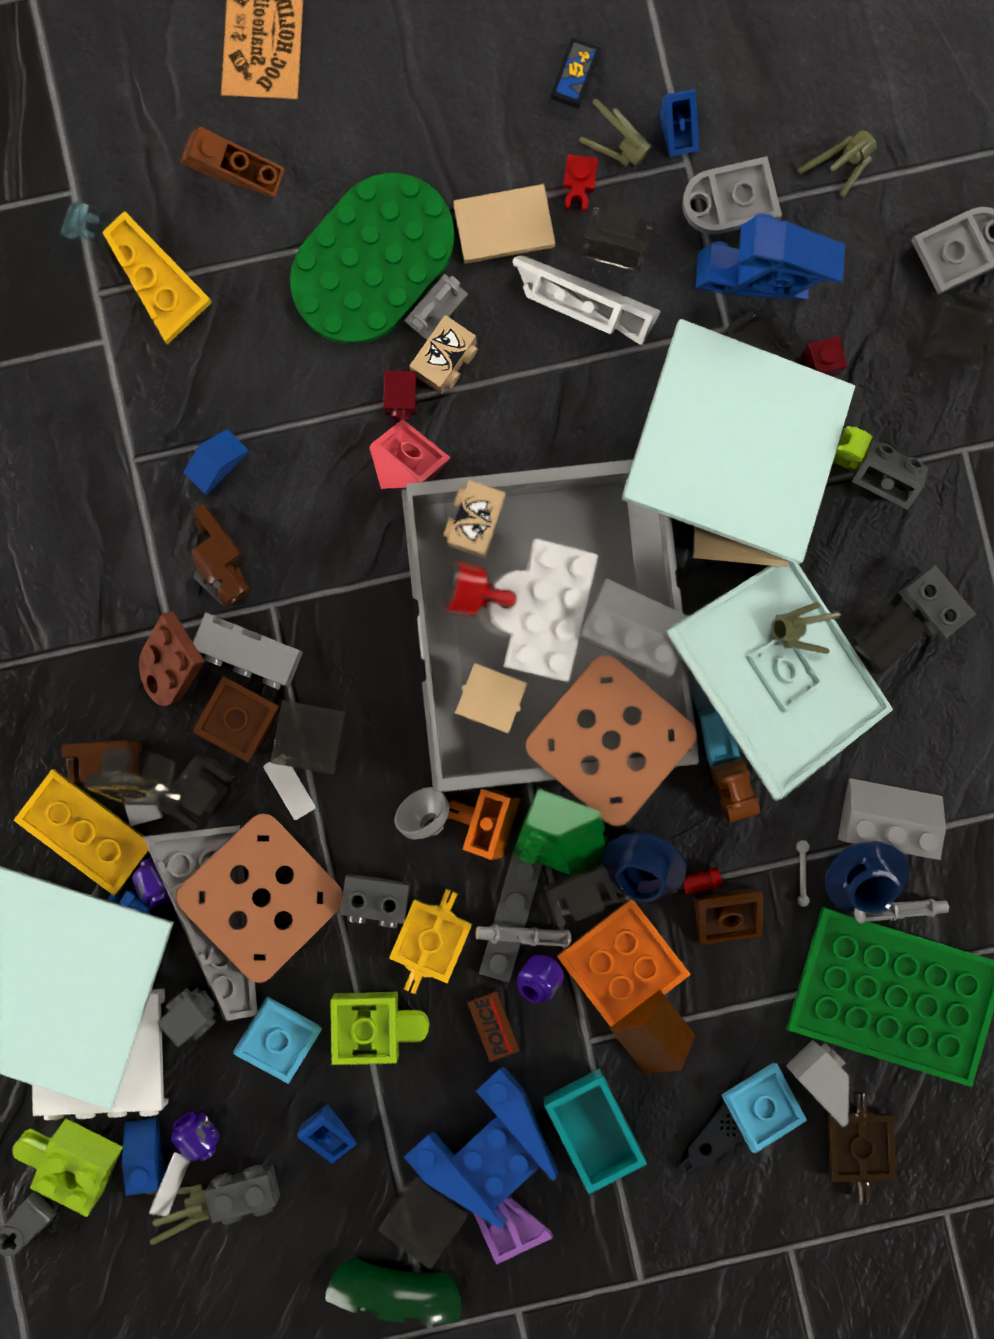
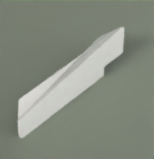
[512,255,661,345]

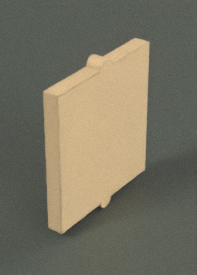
[455,663,527,733]

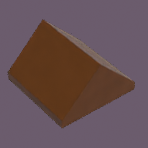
[693,888,764,945]
[610,990,696,1075]

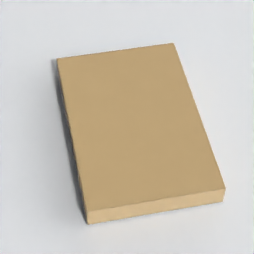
[453,184,555,264]
[693,526,789,567]

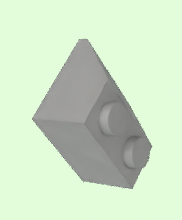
[786,1040,849,1127]

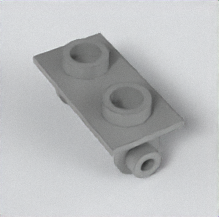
[404,274,468,340]

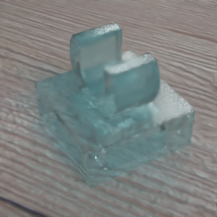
[60,201,100,240]

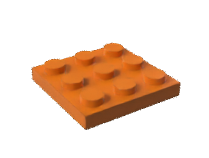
[557,899,691,1027]

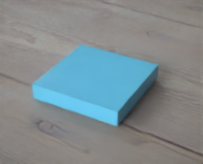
[233,996,322,1084]
[721,1063,807,1153]

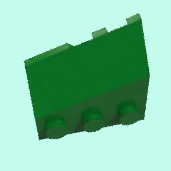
[512,789,608,875]

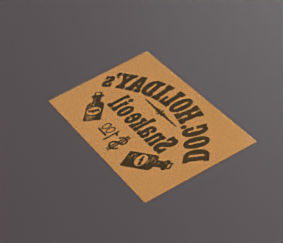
[221,0,303,99]

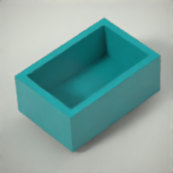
[544,1068,647,1194]

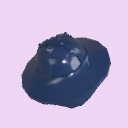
[602,832,687,902]
[825,841,909,913]

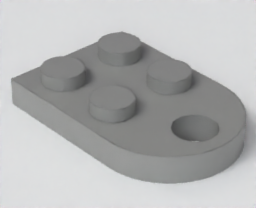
[682,156,782,234]
[911,207,994,295]

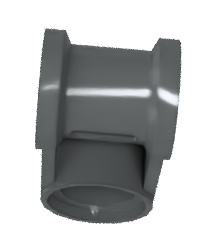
[0,1191,58,1257]

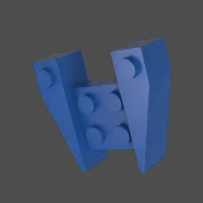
[695,213,845,300]
[404,1066,559,1229]

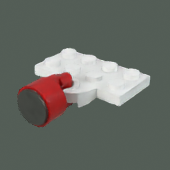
[442,539,598,682]

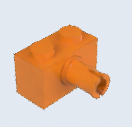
[447,788,521,860]

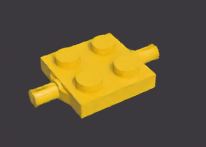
[389,889,472,994]

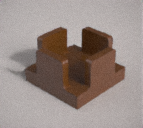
[192,676,280,762]
[62,741,142,783]

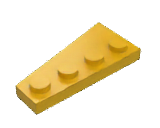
[102,211,212,345]

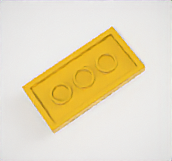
[14,769,149,896]

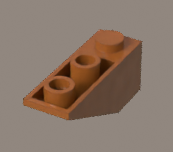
[180,126,285,198]

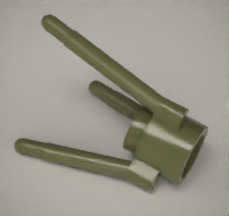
[579,99,651,167]
[797,130,877,197]
[772,602,840,654]
[146,1184,210,1245]

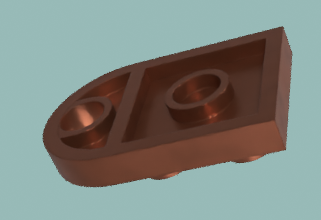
[139,611,205,706]

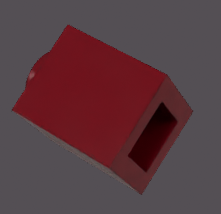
[802,336,847,377]
[384,371,417,420]

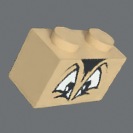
[410,315,478,394]
[444,480,506,558]

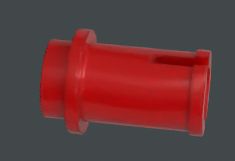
[682,866,723,896]

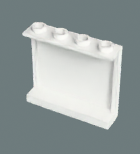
[32,989,168,1120]

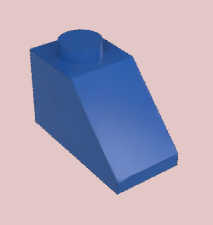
[122,1117,166,1196]

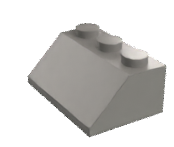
[579,578,689,678]
[837,778,946,860]

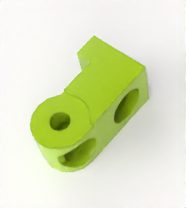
[833,426,872,471]

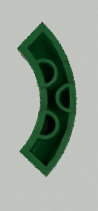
[325,1257,461,1325]

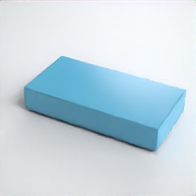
[697,706,740,767]

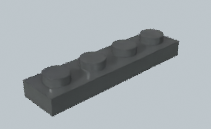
[479,854,542,983]

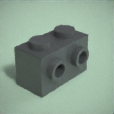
[852,439,928,510]
[898,565,976,640]
[340,874,411,928]
[157,987,219,1047]
[204,1165,280,1224]

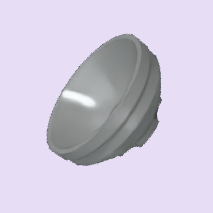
[394,787,450,839]

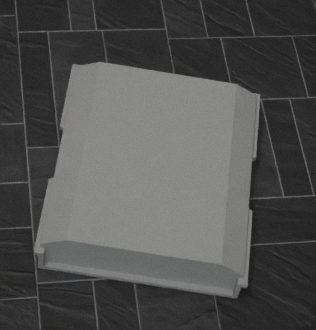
[402,459,699,792]

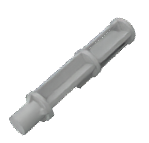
[854,898,949,924]
[476,924,571,948]

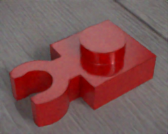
[563,154,598,213]

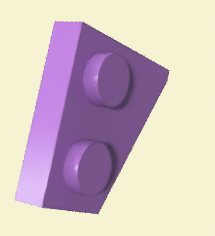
[474,1196,553,1264]

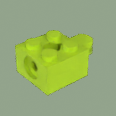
[331,992,430,1065]
[12,1119,123,1217]

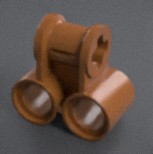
[710,757,760,823]

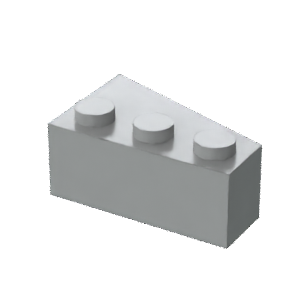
[193,612,303,690]

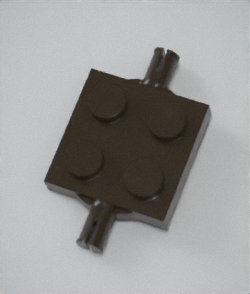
[827,1091,896,1205]

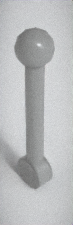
[796,840,810,907]

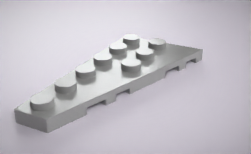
[143,825,258,1021]

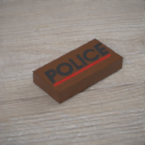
[467,990,520,1063]

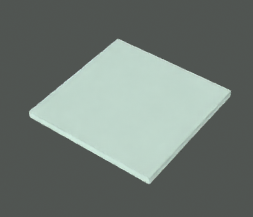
[621,319,855,564]
[666,561,893,800]
[0,866,174,1110]

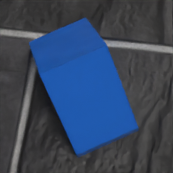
[659,89,699,157]
[183,429,250,495]
[297,1104,357,1163]

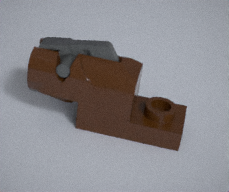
[191,503,251,607]

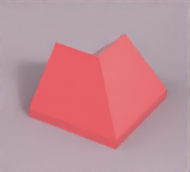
[369,420,450,489]

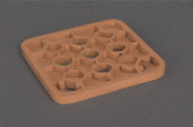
[526,655,697,826]
[176,814,343,983]

